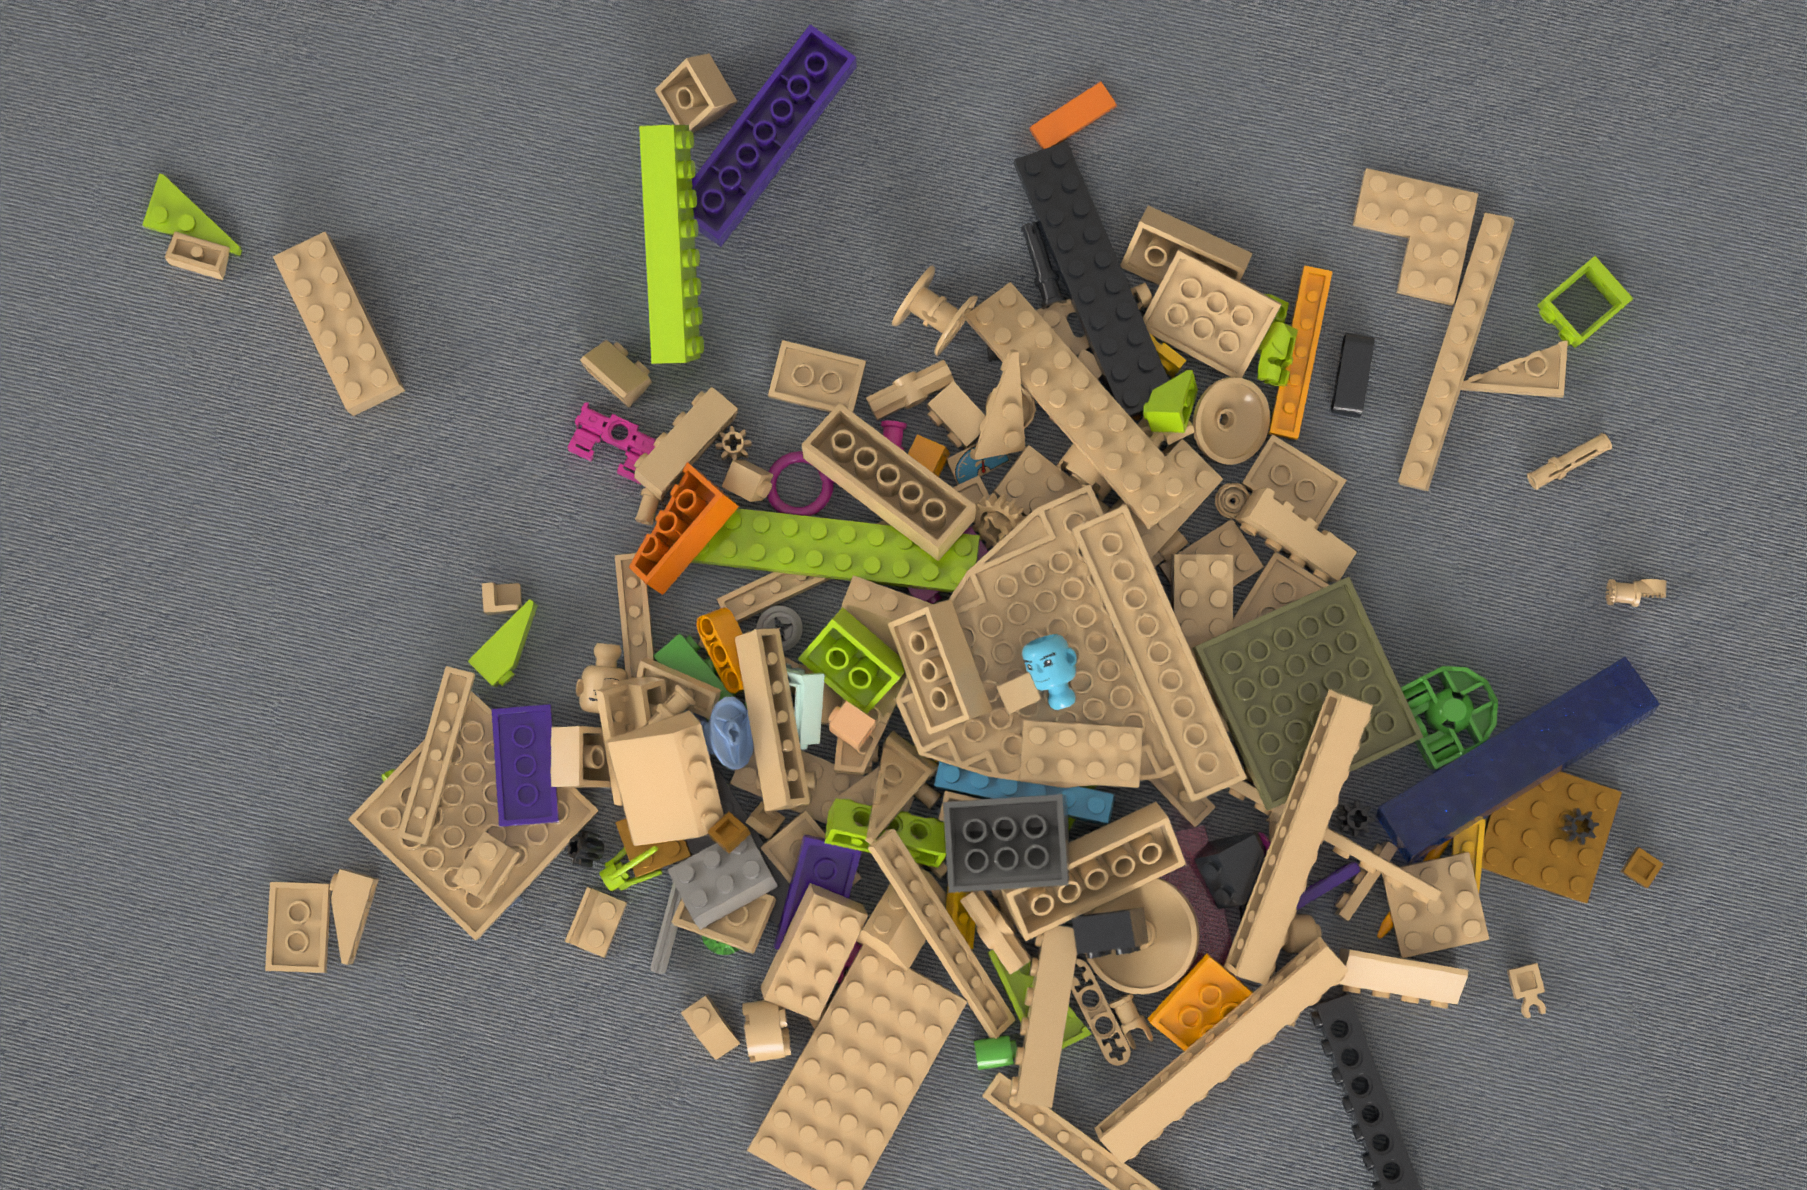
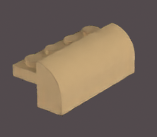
[596,677,667,806]

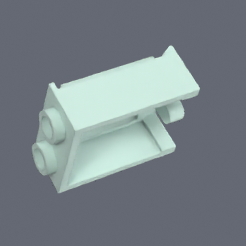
[786,663,825,749]

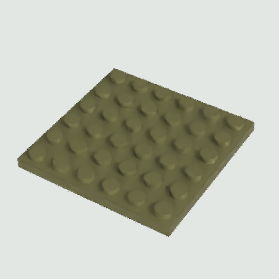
[1192,577,1423,811]

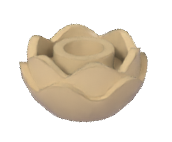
[1215,483,1250,519]

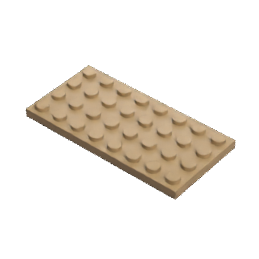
[747,944,968,1190]

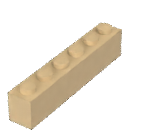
[735,628,810,812]
[1010,926,1077,1108]

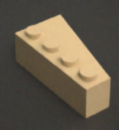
[1235,487,1357,583]

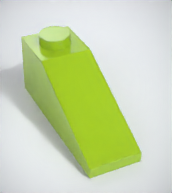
[468,599,538,688]

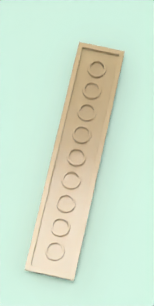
[965,282,1195,529]
[1071,505,1247,802]

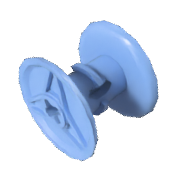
[683,697,754,769]

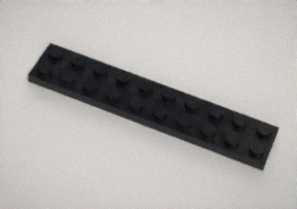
[1013,141,1169,417]

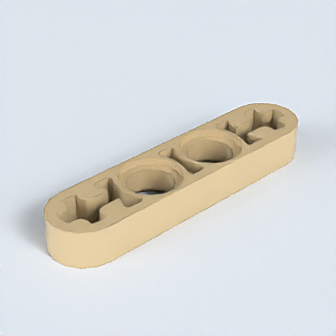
[1071,958,1131,1066]

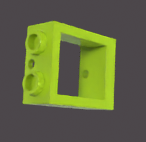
[1536,256,1633,348]

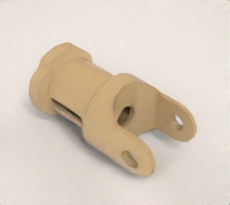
[1109,993,1153,1049]

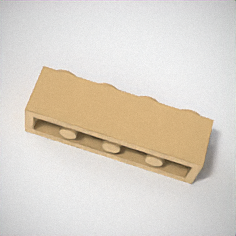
[634,387,738,500]

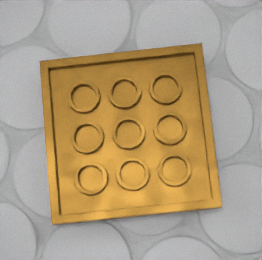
[1481,754,1622,904]

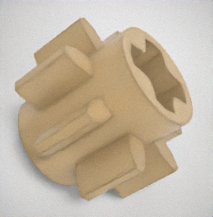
[715,426,752,460]

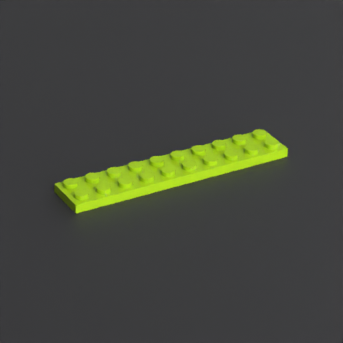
[691,508,980,593]

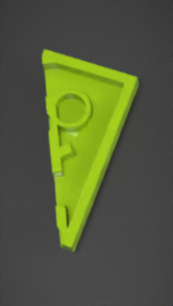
[142,173,242,256]

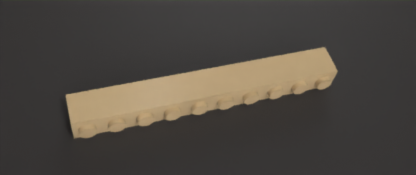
[1224,689,1372,985]
[1094,936,1349,1164]

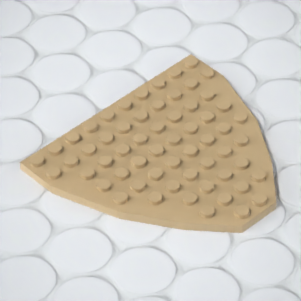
[895,484,1177,788]

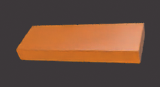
[1029,82,1117,150]

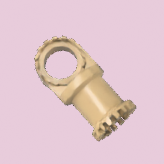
[1606,579,1667,607]

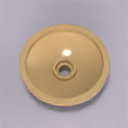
[1193,377,1270,465]

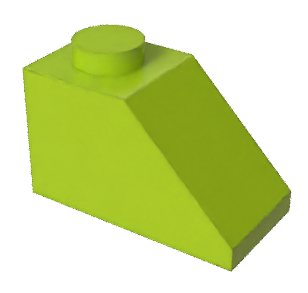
[1143,370,1198,433]

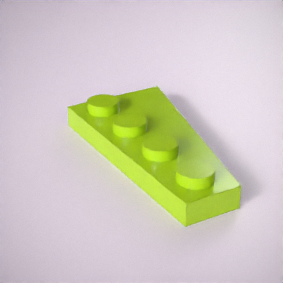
[987,949,1092,1049]

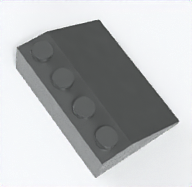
[943,794,1069,893]

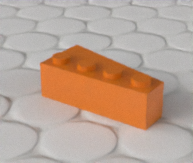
[629,462,739,595]

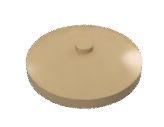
[1084,878,1199,994]

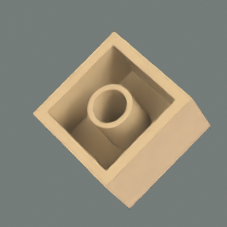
[551,726,611,788]

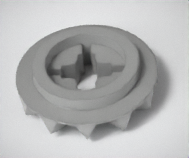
[756,605,803,651]

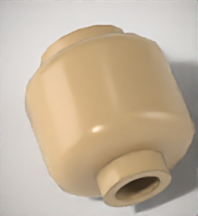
[1283,914,1322,953]

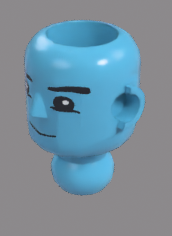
[1022,634,1077,710]

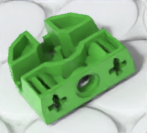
[1400,666,1498,770]

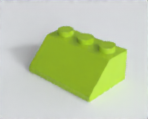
[798,607,905,714]

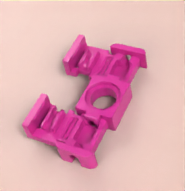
[567,402,656,485]

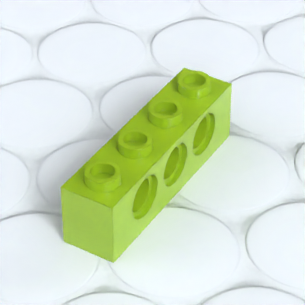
[825,798,946,868]

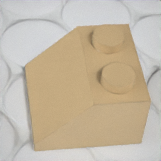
[655,53,738,133]
[580,340,652,408]

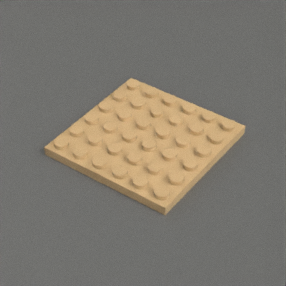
[348,691,599,941]

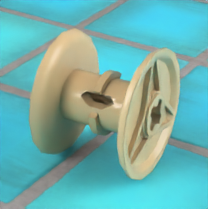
[892,265,978,356]

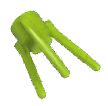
[599,846,662,892]

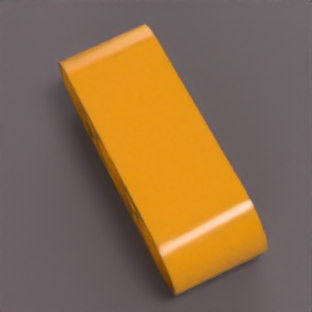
[696,607,744,694]

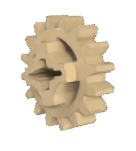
[972,493,1027,549]

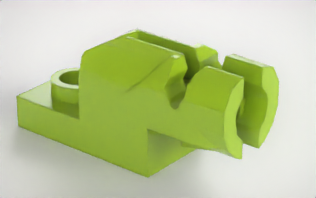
[1256,294,1298,386]

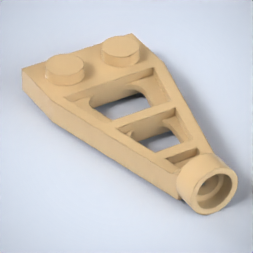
[1036,283,1153,356]

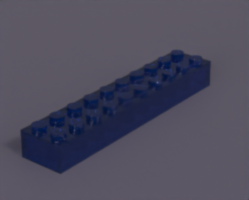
[1375,657,1660,865]

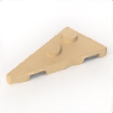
[1461,341,1568,398]
[970,349,1025,460]
[866,737,933,844]

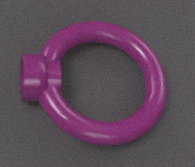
[767,451,835,516]

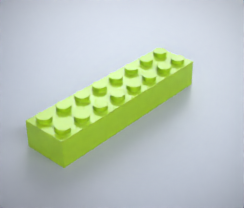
[639,125,704,364]

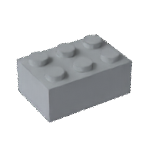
[667,835,778,930]

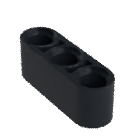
[1331,332,1375,419]

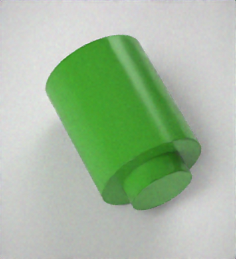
[974,1035,1017,1070]

